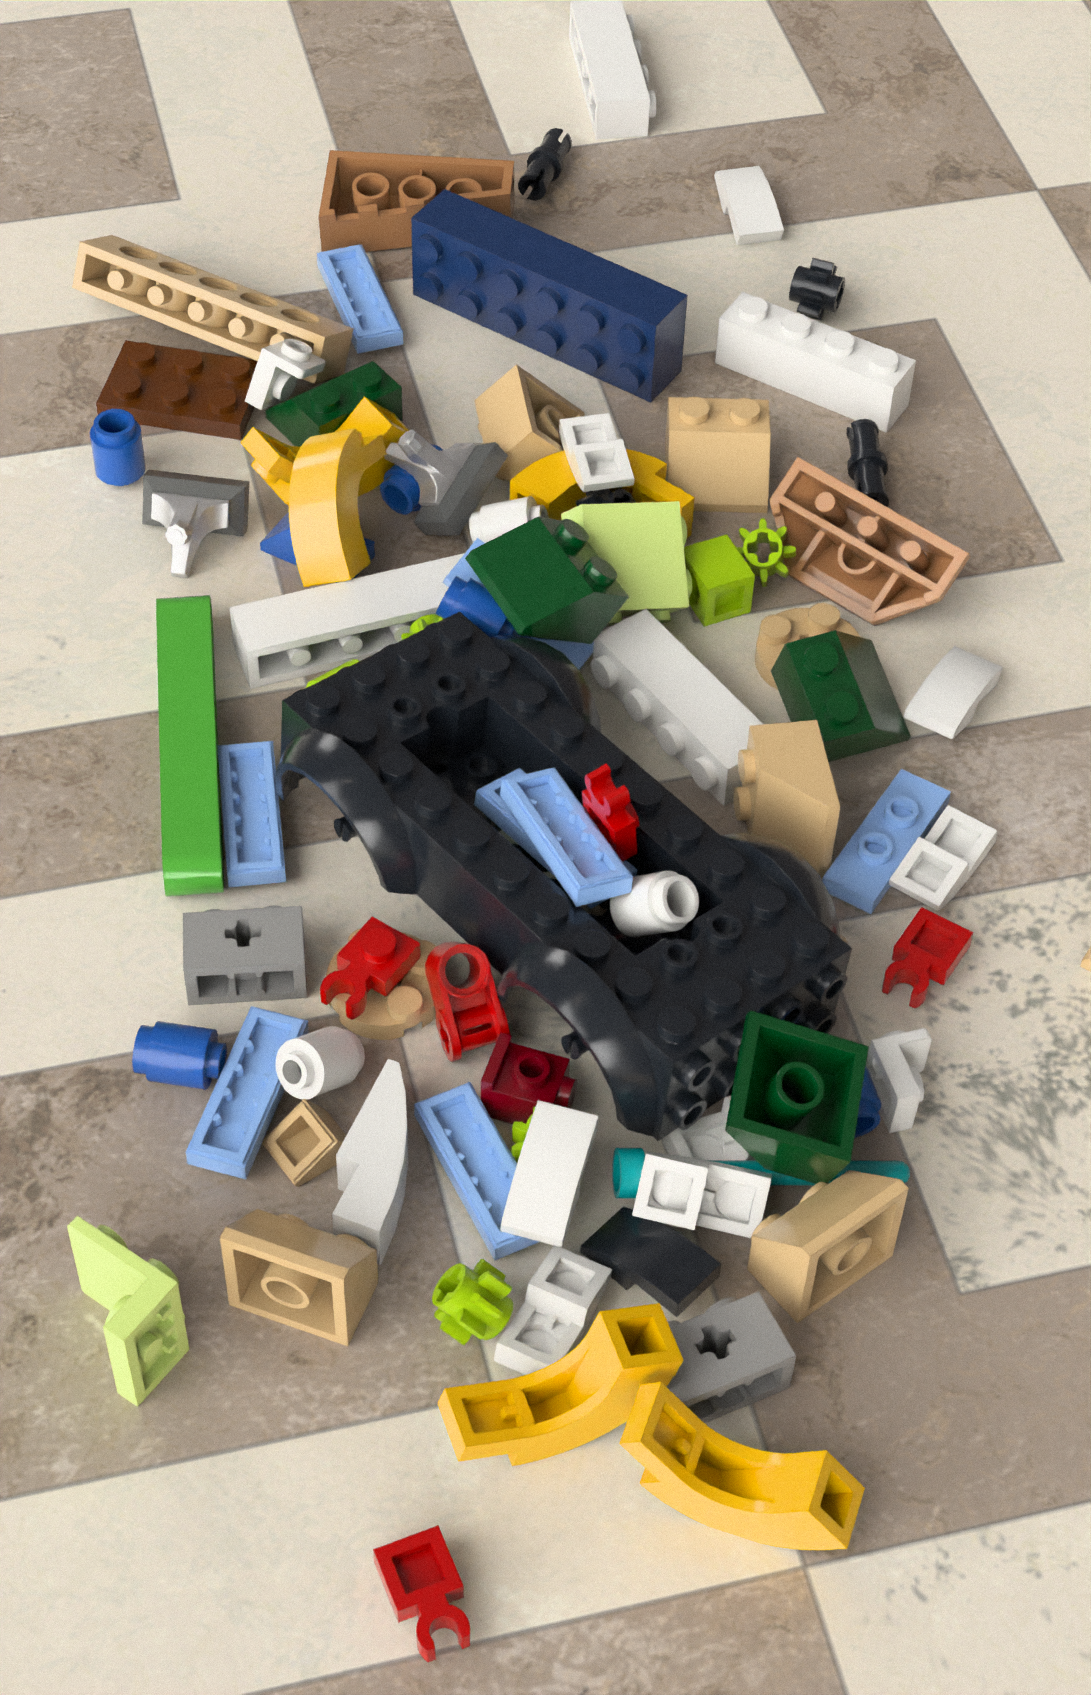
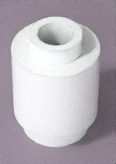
[469,496,549,543]
[610,871,699,937]
[276,1026,365,1099]

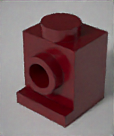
[481,1032,578,1124]

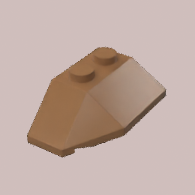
[769,457,971,626]

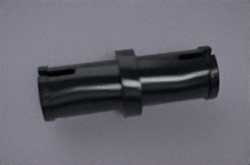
[518,128,572,201]
[846,419,889,507]

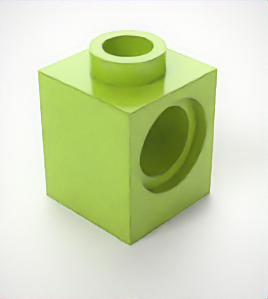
[684,534,755,627]

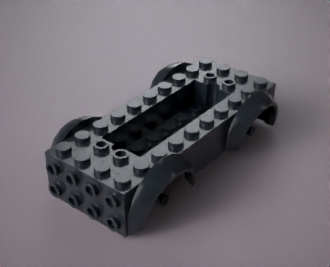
[275,611,852,1141]

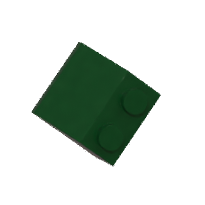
[265,361,403,447]
[465,516,629,644]
[771,630,911,762]
[725,1010,869,1184]

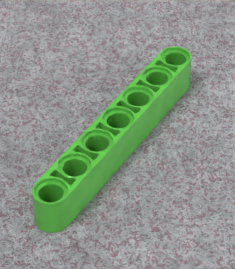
[156,595,224,897]

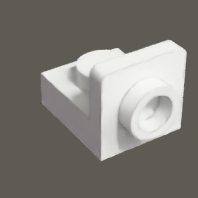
[245,339,326,410]
[866,1028,932,1133]

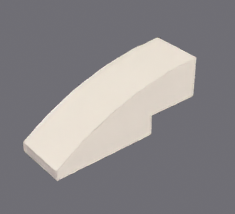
[332,1059,408,1265]

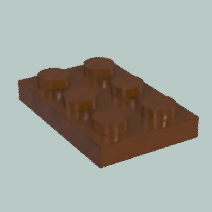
[96,340,258,440]

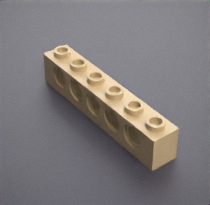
[72,235,354,384]

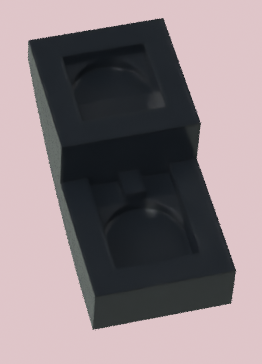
[580,1206,721,1318]

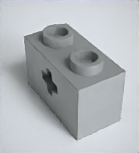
[183,905,307,1005]
[667,1291,796,1423]

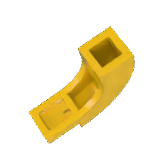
[241,396,410,505]
[289,428,387,587]
[509,449,695,538]
[438,1303,684,1466]
[619,1382,865,1550]

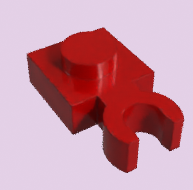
[582,763,640,862]
[882,907,973,1009]
[320,916,421,1020]
[373,1525,470,1662]

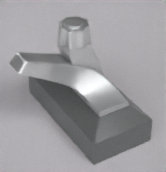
[384,429,508,536]
[142,469,250,578]

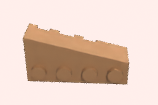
[318,150,515,252]

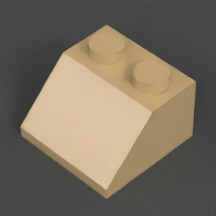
[474,364,585,482]
[665,397,771,513]
[733,720,840,879]
[747,1170,909,1323]
[220,1209,378,1346]

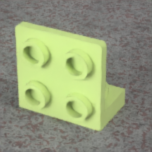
[67,1216,190,1407]

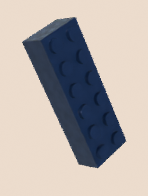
[411,189,688,403]

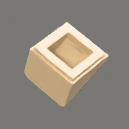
[262,1099,347,1187]

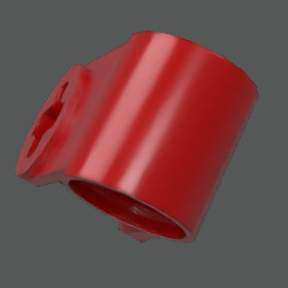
[425,942,510,1062]

